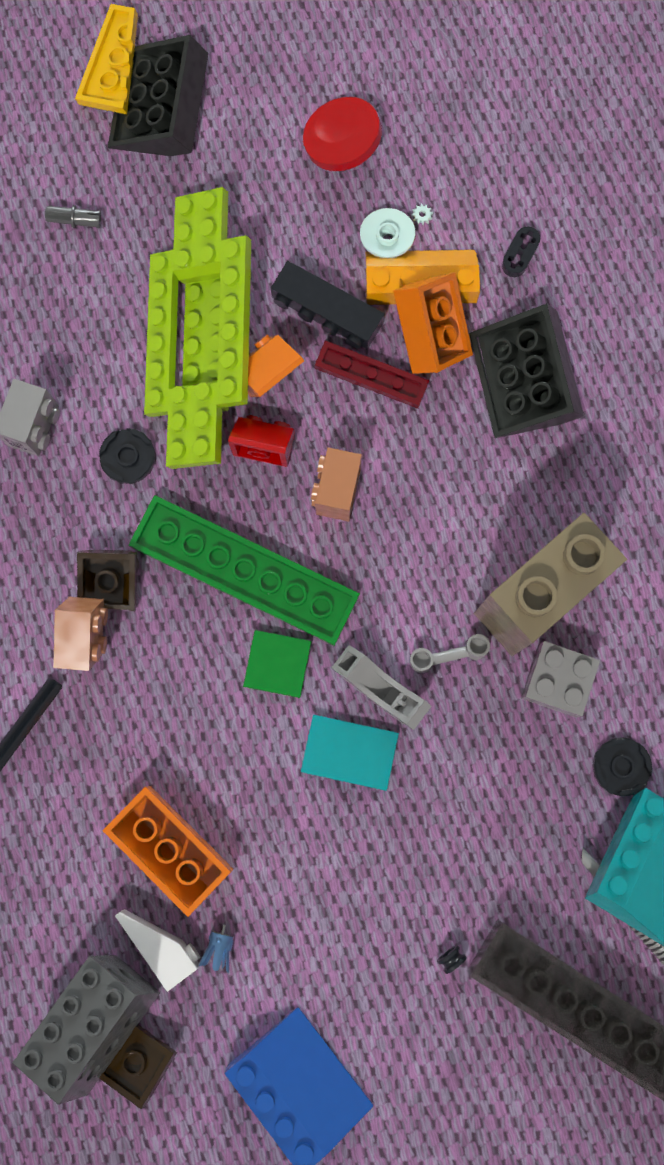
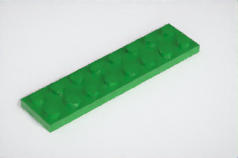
[128,495,360,646]

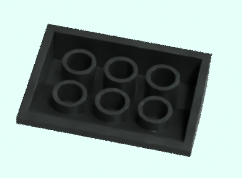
[108,35,209,156]
[469,303,584,439]

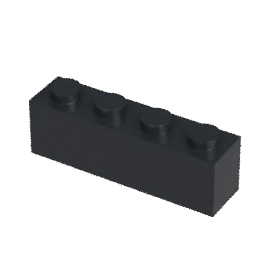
[271,260,385,350]

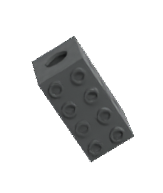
[13,955,160,1105]

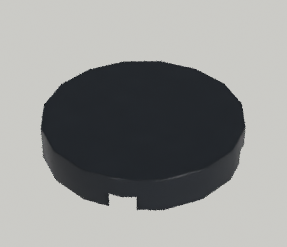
[99,428,156,484]
[592,737,653,796]

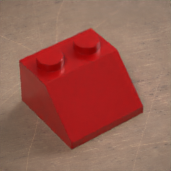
[228,415,295,467]

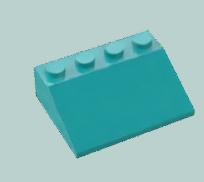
[585,788,664,946]

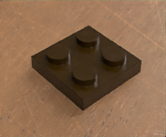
[99,1025,177,1109]

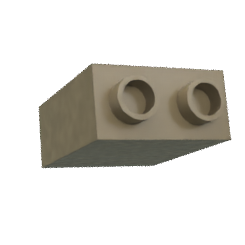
[473,512,628,656]

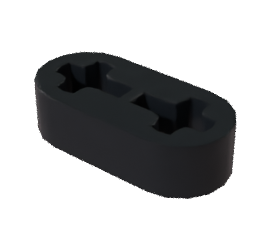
[502,226,540,277]

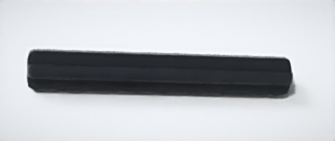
[0,678,62,771]

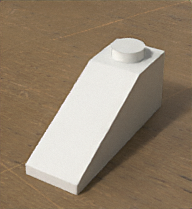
[115,909,200,992]

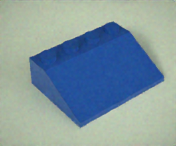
[224,1007,374,1165]

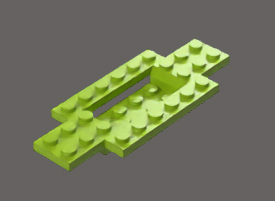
[144,187,252,469]

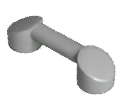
[410,634,490,673]

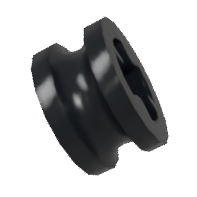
[437,945,467,974]

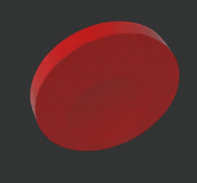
[303,97,382,171]

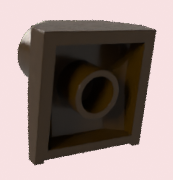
[77,550,139,611]

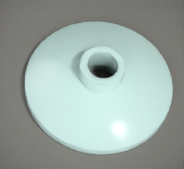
[360,208,415,258]

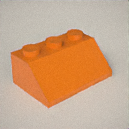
[393,272,473,374]

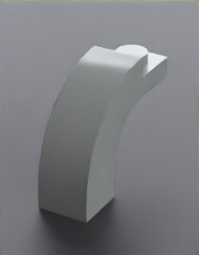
[331,645,432,730]

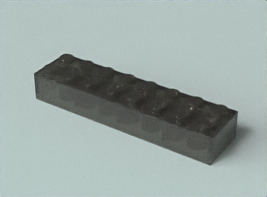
[467,919,664,1101]

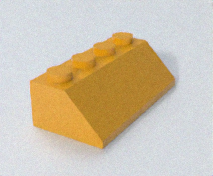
[365,250,480,305]

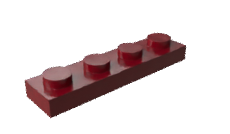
[314,340,429,409]

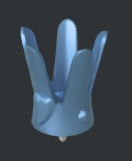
[199,924,234,973]

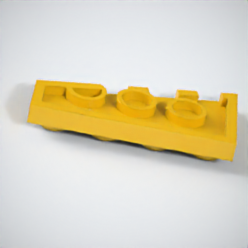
[75,4,138,114]

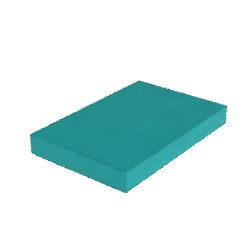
[301,714,399,791]

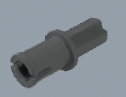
[45,205,101,228]

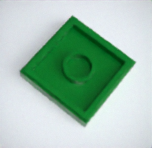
[243,630,311,698]

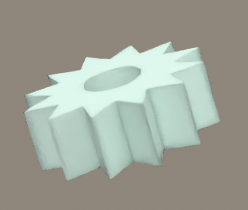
[411,203,433,225]

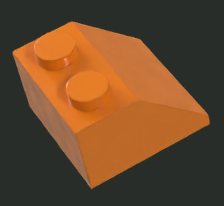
[248,334,304,397]

